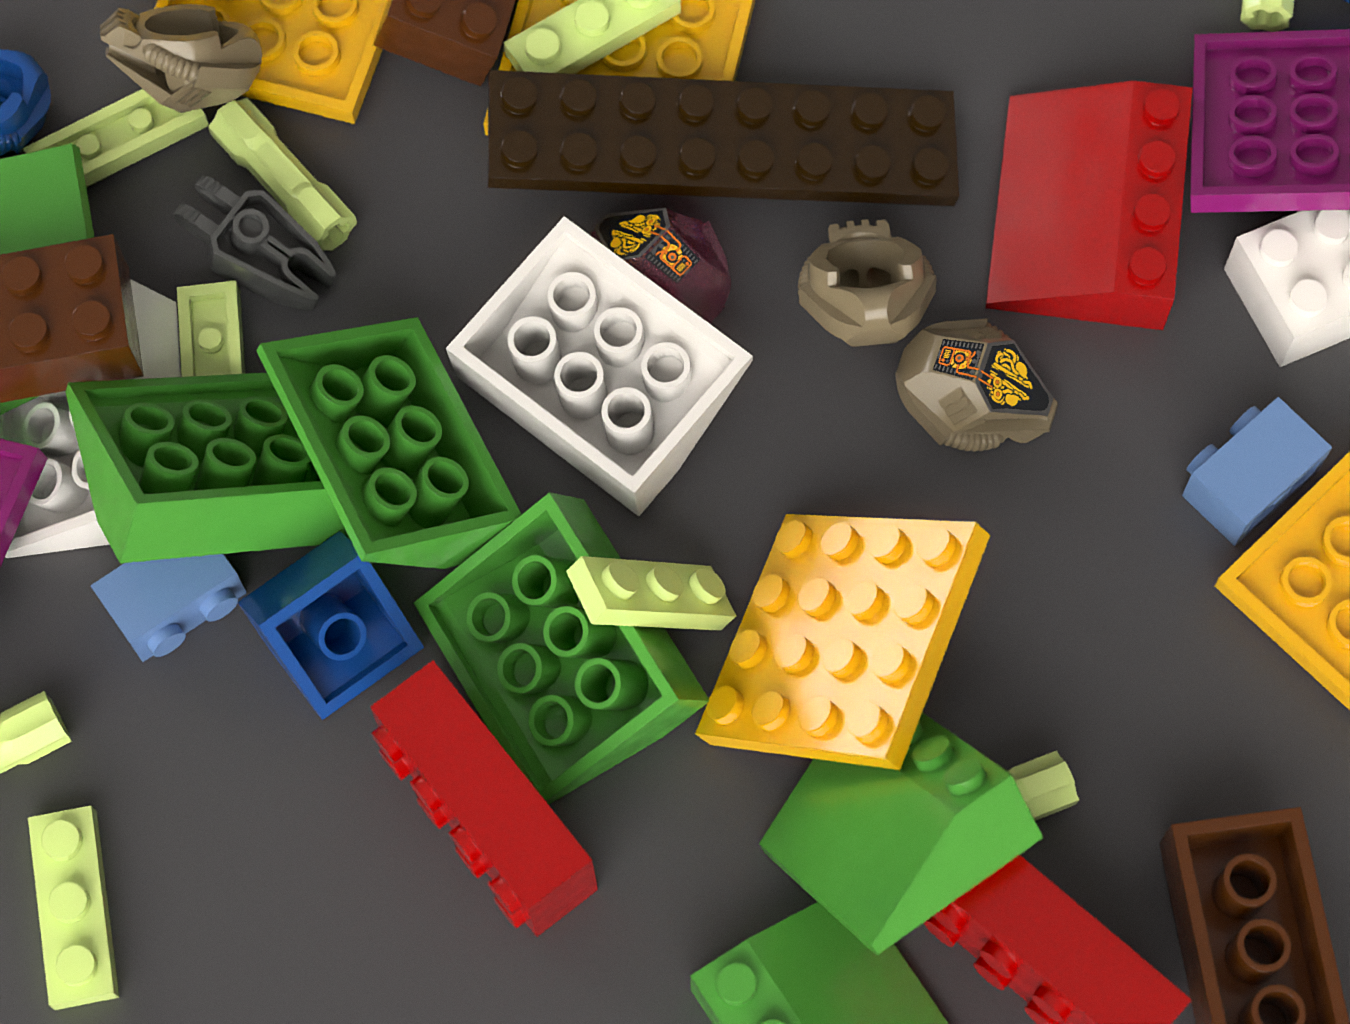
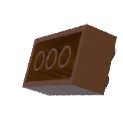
[373,0,515,87]
[0,234,144,403]
[1159,807,1350,1024]

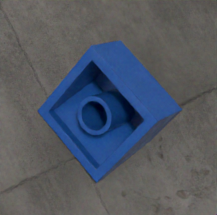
[237,531,424,720]

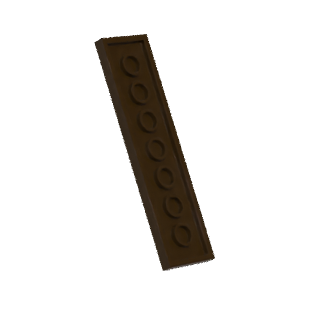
[487,70,959,206]

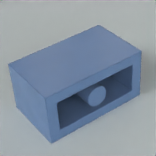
[1182,397,1332,546]
[90,554,247,662]

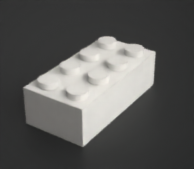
[1224,210,1350,367]

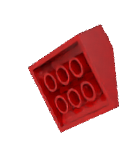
[985,81,1193,330]

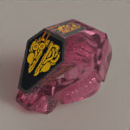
[590,208,731,324]

